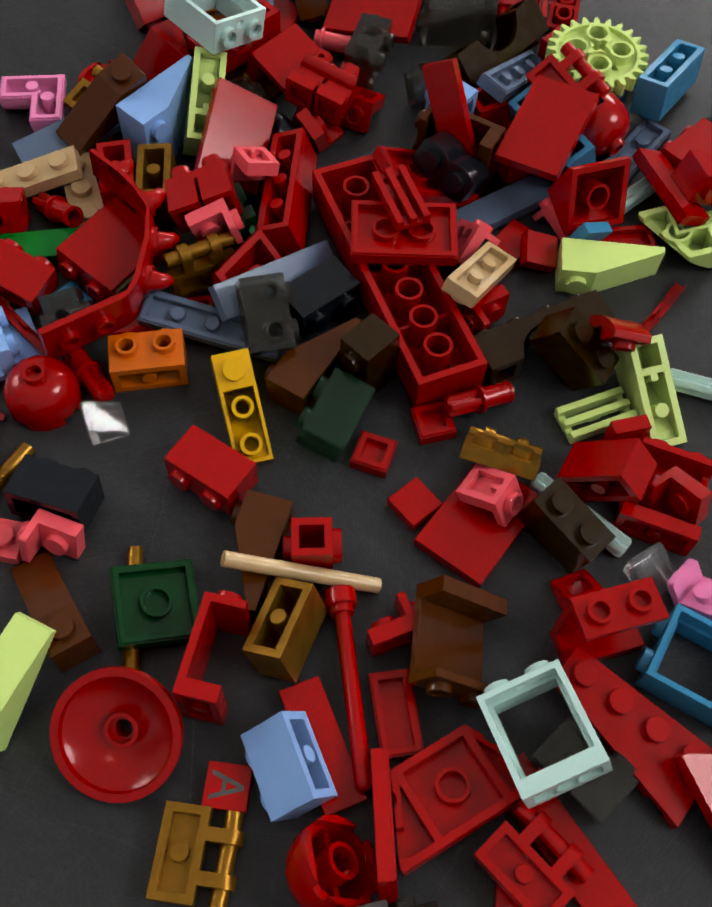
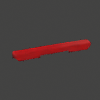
[641,282,687,333]
[0,295,46,355]

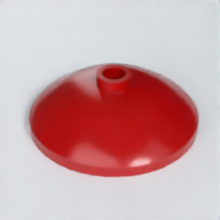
[49,666,184,803]

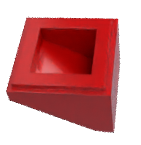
[550,568,604,611]

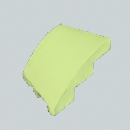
[638,206,712,268]

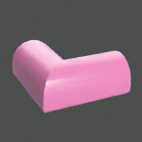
[0,74,67,132]

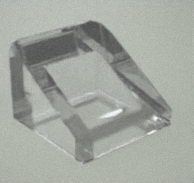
[80,401,130,446]
[622,542,675,594]

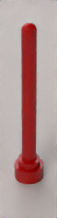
[323,585,372,792]

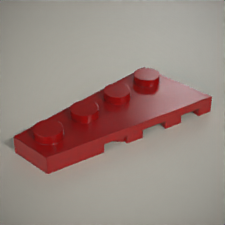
[555,645,712,829]

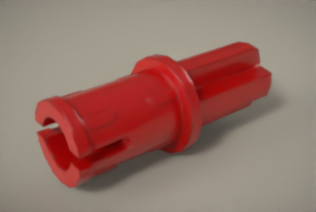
[32,192,84,228]
[61,346,115,404]
[442,380,515,417]

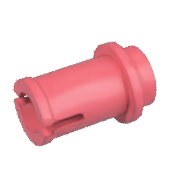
[313,27,352,55]

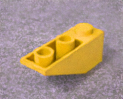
[210,348,274,463]

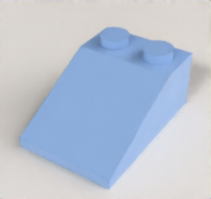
[116,54,193,162]

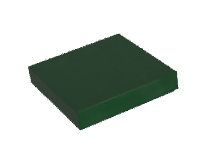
[108,559,199,651]

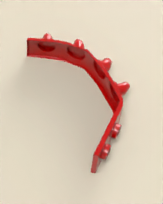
[37,149,180,358]

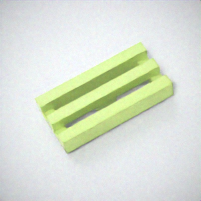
[553,386,638,444]

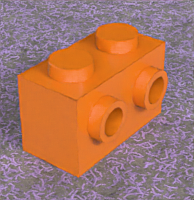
[108,328,189,393]

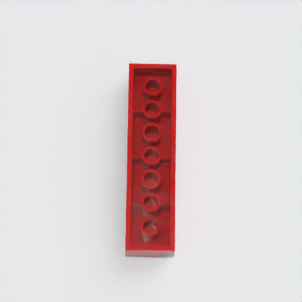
[312,154,488,407]

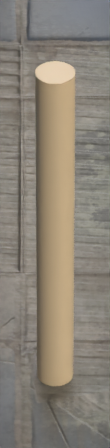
[220,550,382,594]

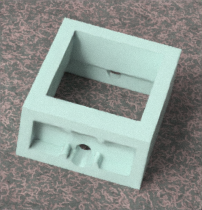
[164,0,266,55]
[476,659,613,809]

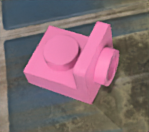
[667,558,712,620]

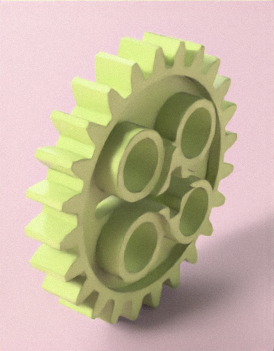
[544,17,649,97]

